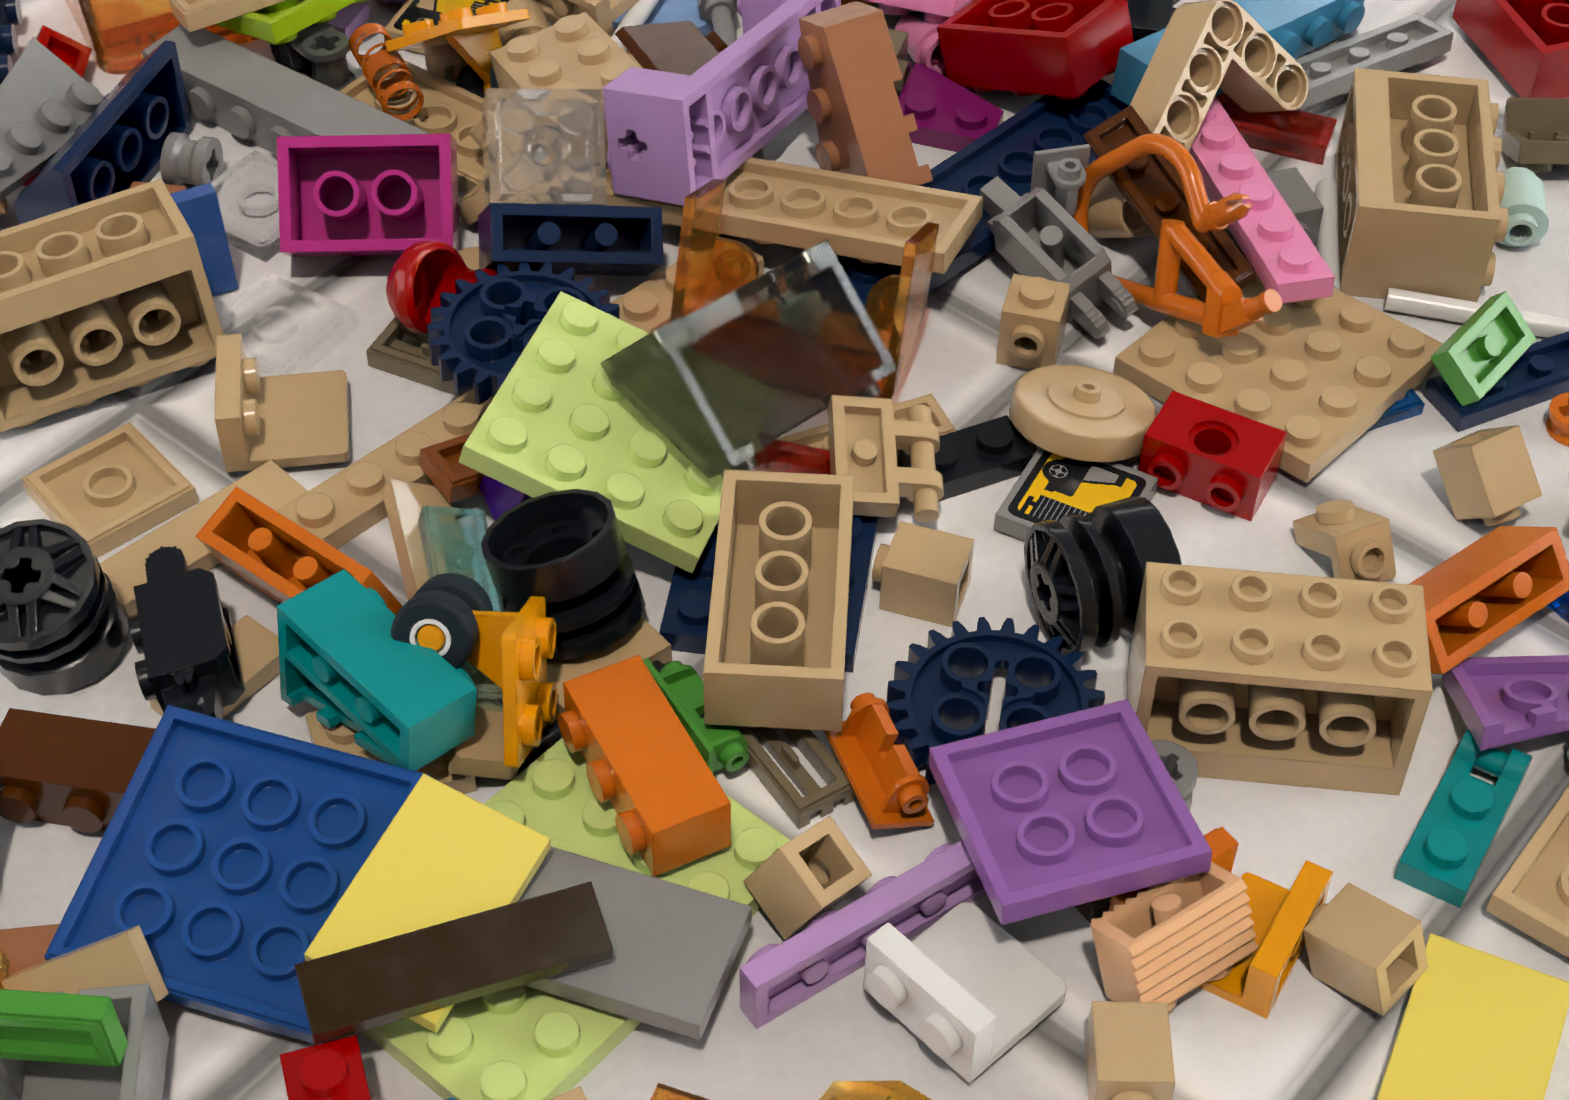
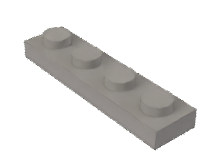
[1295,13,1454,111]

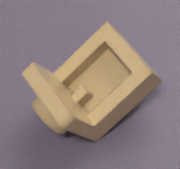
[1293,500,1396,582]

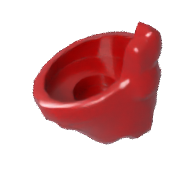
[386,241,497,334]

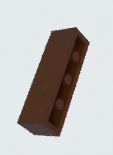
[0,708,156,833]

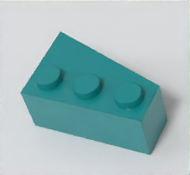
[277,569,478,771]

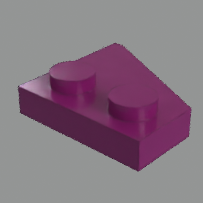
[898,62,1004,152]

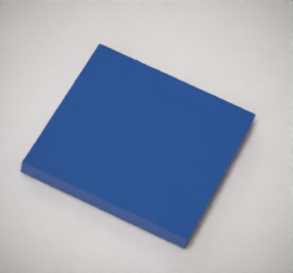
[44,705,431,1045]

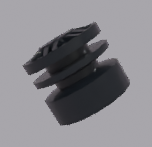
[481,489,646,661]
[1024,496,1182,654]
[0,519,129,696]

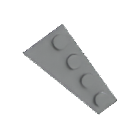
[0,37,105,201]

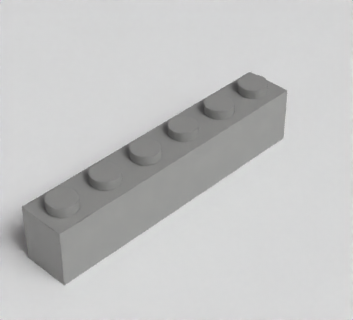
[142,24,428,156]

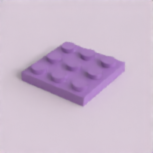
[929,699,1212,925]

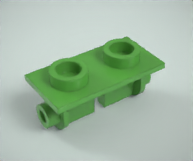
[643,658,749,773]

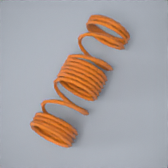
[349,23,424,121]

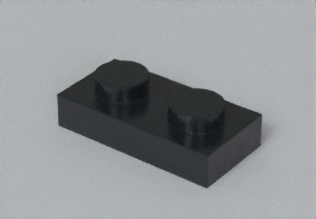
[898,415,1034,502]

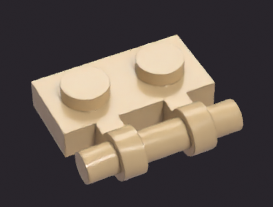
[827,395,944,523]

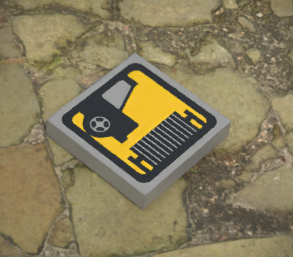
[994,447,1158,541]

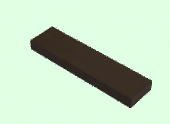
[294,881,613,1045]

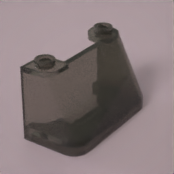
[600,240,898,479]

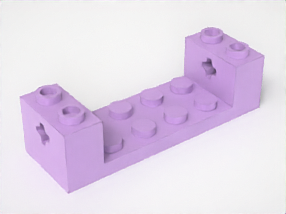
[601,0,841,207]

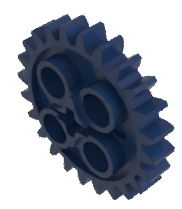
[427,262,620,405]
[886,617,1105,786]

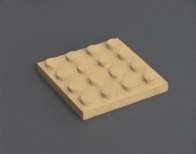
[1113,256,1443,483]

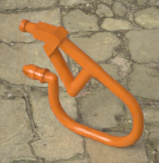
[1071,133,1282,338]

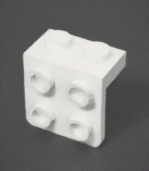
[864,902,1067,1083]

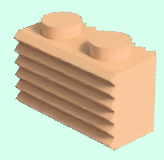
[1090,862,1259,1012]

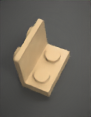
[214,333,350,472]

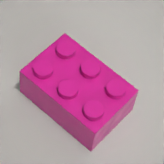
[276,134,460,257]

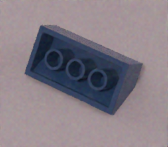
[14,40,193,224]

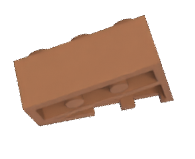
[798,1,933,186]

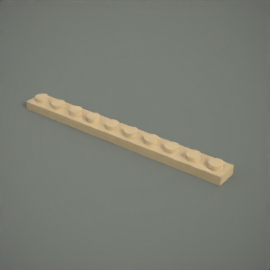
[277,234,764,549]

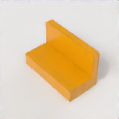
[1198,860,1333,1019]

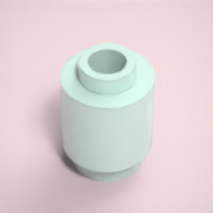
[1499,167,1549,248]

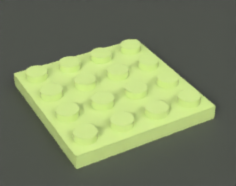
[458,291,780,573]

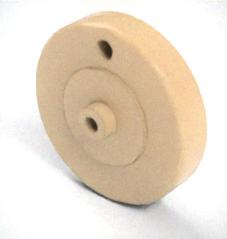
[1009,364,1157,463]

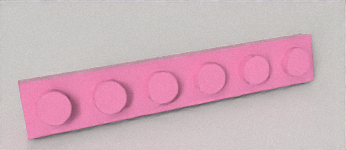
[1189,97,1335,304]

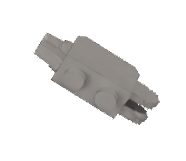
[979,176,1139,340]

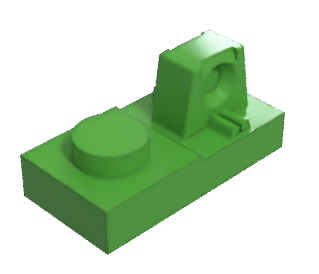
[1430,291,1537,406]

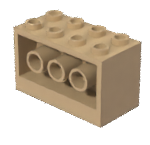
[1335,68,1509,302]
[0,178,224,433]
[1127,562,1433,796]

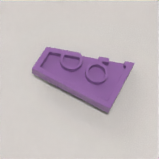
[1442,655,1569,751]

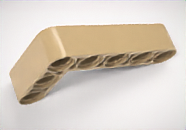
[1088,0,1308,238]

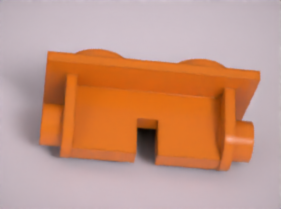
[824,693,934,829]

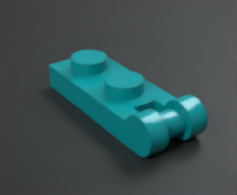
[1394,729,1533,908]

